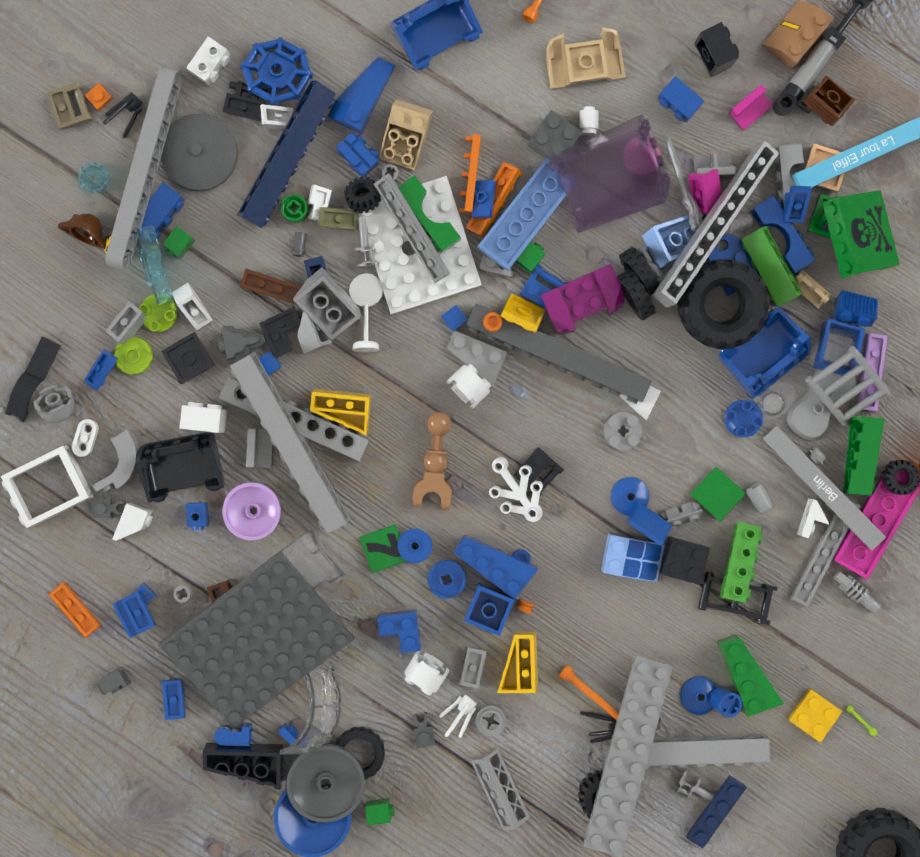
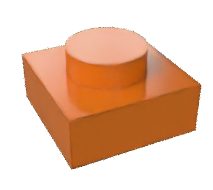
[85,83,113,111]

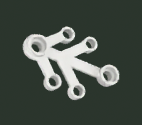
[489,457,543,522]

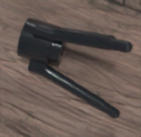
[103,92,142,138]
[580,711,617,743]

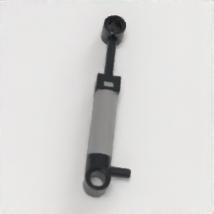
[773,0,874,116]

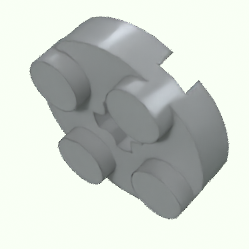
[603,412,642,450]

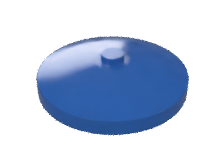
[274,788,352,857]

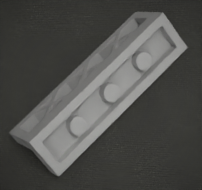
[471,748,530,830]

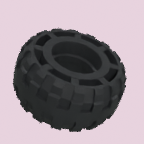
[677,259,770,349]
[836,808,920,857]

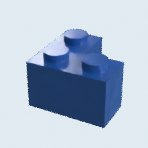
[377,609,421,653]

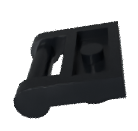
[513,447,564,496]

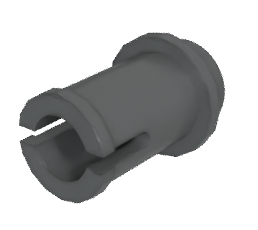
[291,232,307,257]

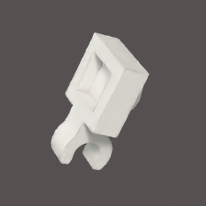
[307,185,332,221]

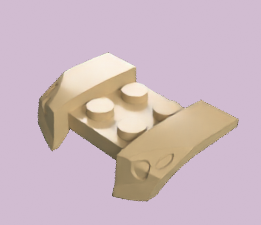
[546,27,626,90]

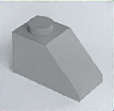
[297,311,332,354]

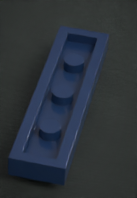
[686,775,747,849]

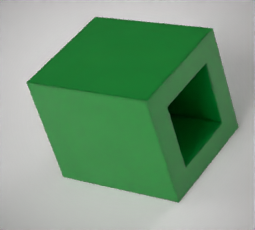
[163,226,195,258]
[516,242,546,274]
[365,798,395,826]

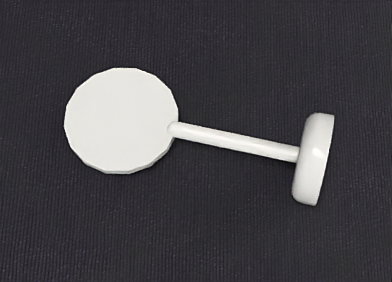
[349,273,383,353]

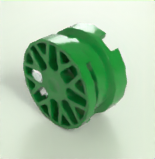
[281,194,309,223]

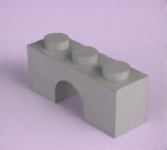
[773,144,804,207]

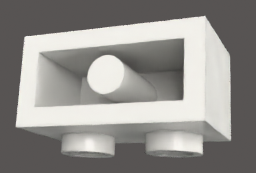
[187,37,230,86]

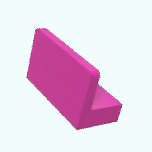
[728,84,772,130]
[688,169,722,214]

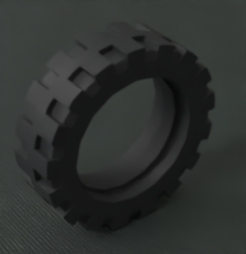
[619,247,660,296]
[617,269,656,321]
[335,727,385,780]

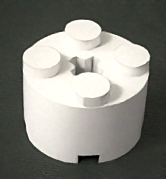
[447,364,491,408]
[404,651,449,695]

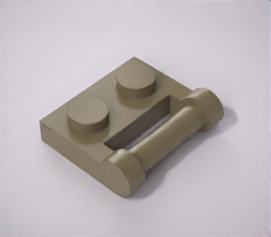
[47,82,93,130]

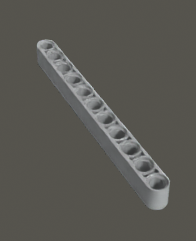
[105,67,183,270]

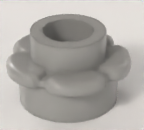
[809,447,827,465]

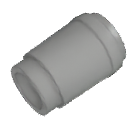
[746,482,773,513]

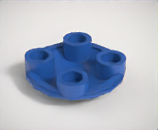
[725,400,763,438]

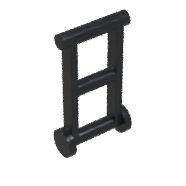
[698,571,778,625]

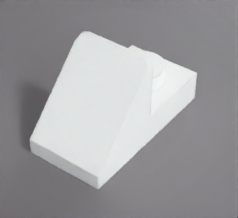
[797,498,829,538]

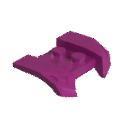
[541,264,625,334]

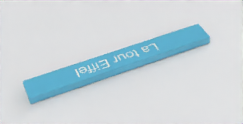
[792,117,920,188]

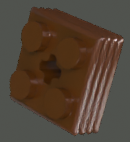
[804,76,855,126]

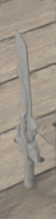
[666,136,704,231]

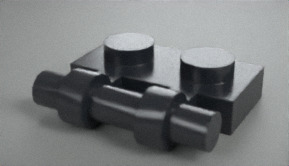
[223,81,268,122]

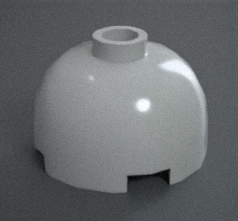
[33,385,75,423]

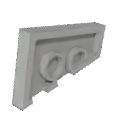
[447,331,507,388]

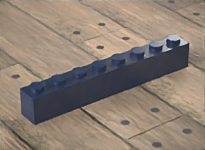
[237,81,336,228]

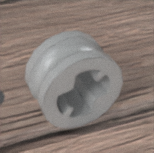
[382,164,399,182]
[173,585,193,603]

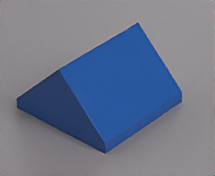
[626,503,672,546]

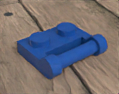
[520,264,568,310]

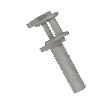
[355,218,377,267]
[675,769,714,801]

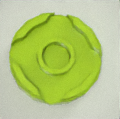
[115,337,153,375]

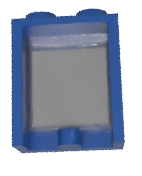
[812,318,865,376]

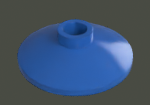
[611,477,649,515]
[680,676,717,715]

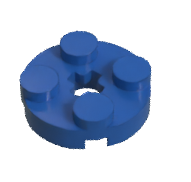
[428,560,466,599]

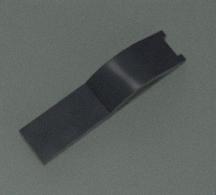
[5,337,61,422]

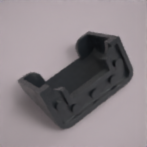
[135,432,225,503]

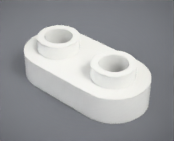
[72,419,99,457]

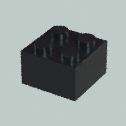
[694,22,739,77]
[660,536,710,585]

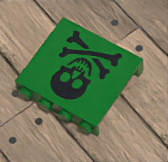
[822,190,900,278]

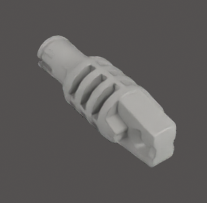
[833,572,881,614]

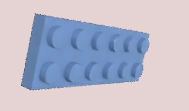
[477,158,577,271]

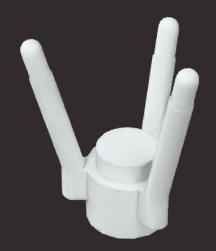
[439,694,477,738]

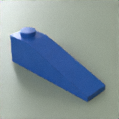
[327,57,395,135]

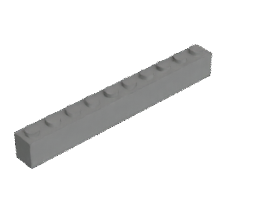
[652,141,779,308]
[230,352,350,534]

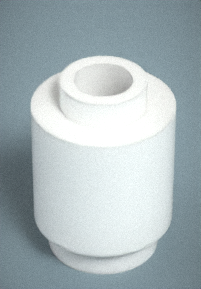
[579,106,599,136]

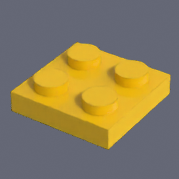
[501,293,546,333]
[788,688,843,743]

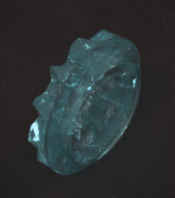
[78,162,110,193]

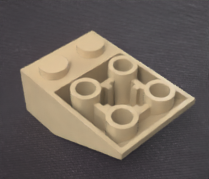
[378,99,433,170]

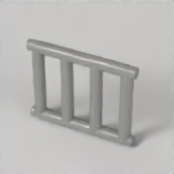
[805,346,891,426]

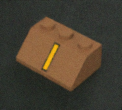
[762,0,834,69]

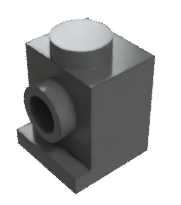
[97,666,132,695]

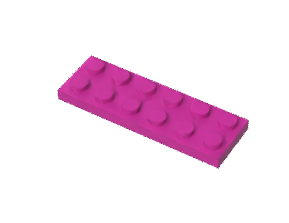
[833,461,920,580]

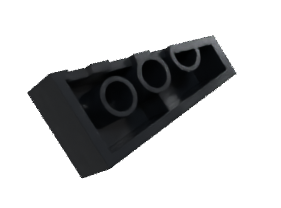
[203,743,283,790]

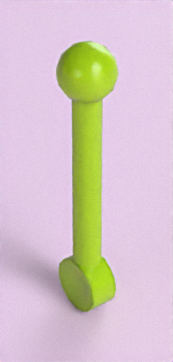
[846,705,877,736]

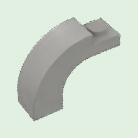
[92,430,140,493]

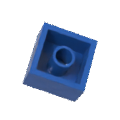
[464,583,514,636]

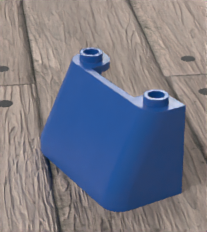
[390,0,483,70]
[719,307,811,398]

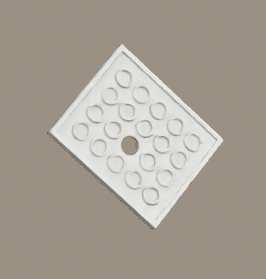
[358,176,482,315]

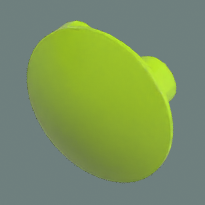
[139,294,177,332]

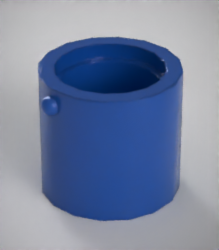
[709,686,742,717]

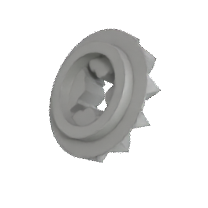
[476,705,506,736]

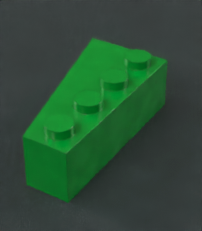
[843,416,885,496]
[717,634,784,717]

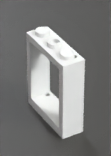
[1,445,94,528]

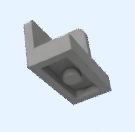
[693,153,736,178]

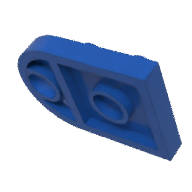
[707,234,761,297]

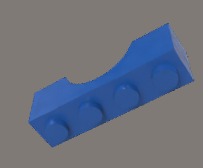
[750,196,815,274]

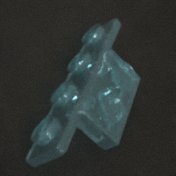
[137,225,173,304]

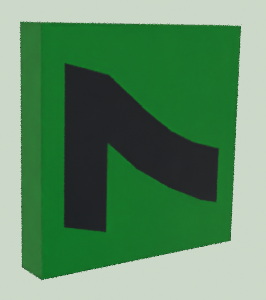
[359,524,406,573]

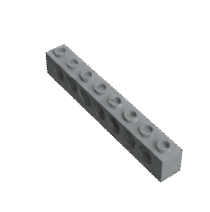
[219,377,370,461]

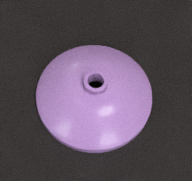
[222,482,281,540]

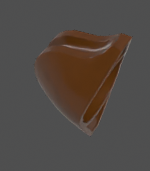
[58,214,105,249]

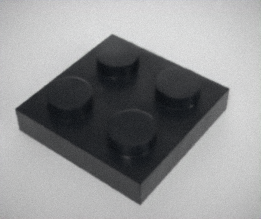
[161,332,215,384]

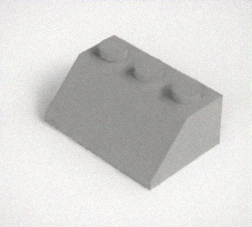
[293,268,361,340]

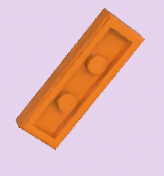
[48,582,102,638]

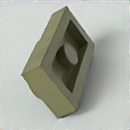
[318,207,358,231]

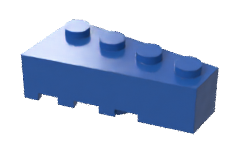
[453,535,538,599]

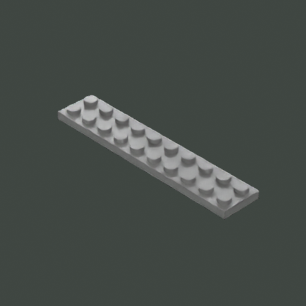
[583,655,673,857]

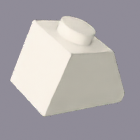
[172,283,213,330]
[112,503,153,541]

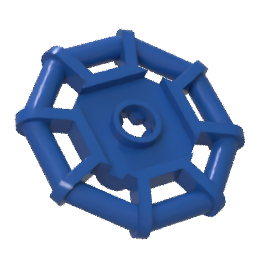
[240,37,313,105]

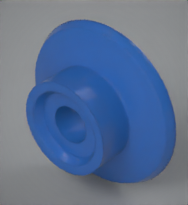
[398,529,432,563]

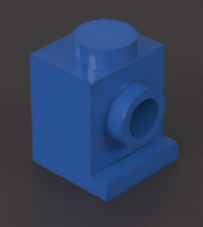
[185,502,209,530]

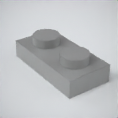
[460,646,487,689]

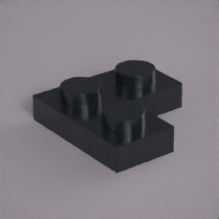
[259,307,301,358]

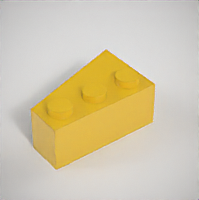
[310,389,372,436]
[497,631,538,693]

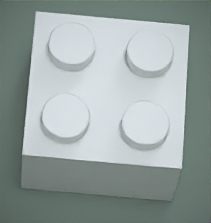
[180,402,228,433]

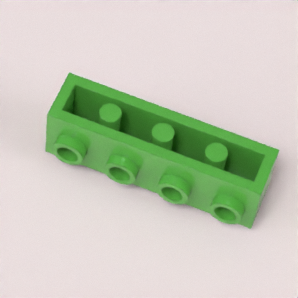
[741,226,803,307]
[719,522,763,603]

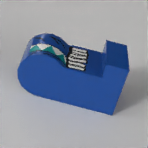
[214,723,252,746]

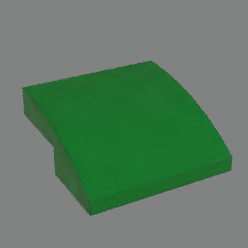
[690,467,746,522]

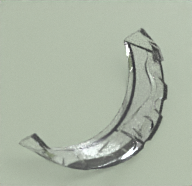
[280,660,342,755]

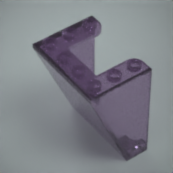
[549,114,671,233]

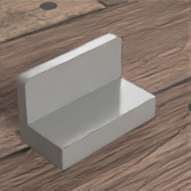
[246,429,273,468]

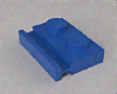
[113,591,156,638]

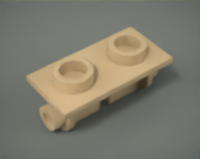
[795,270,831,309]

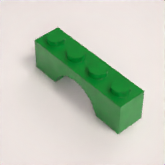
[398,175,461,254]

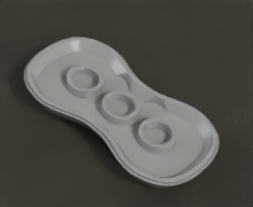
[786,361,856,441]

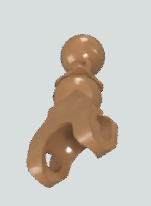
[413,412,452,510]

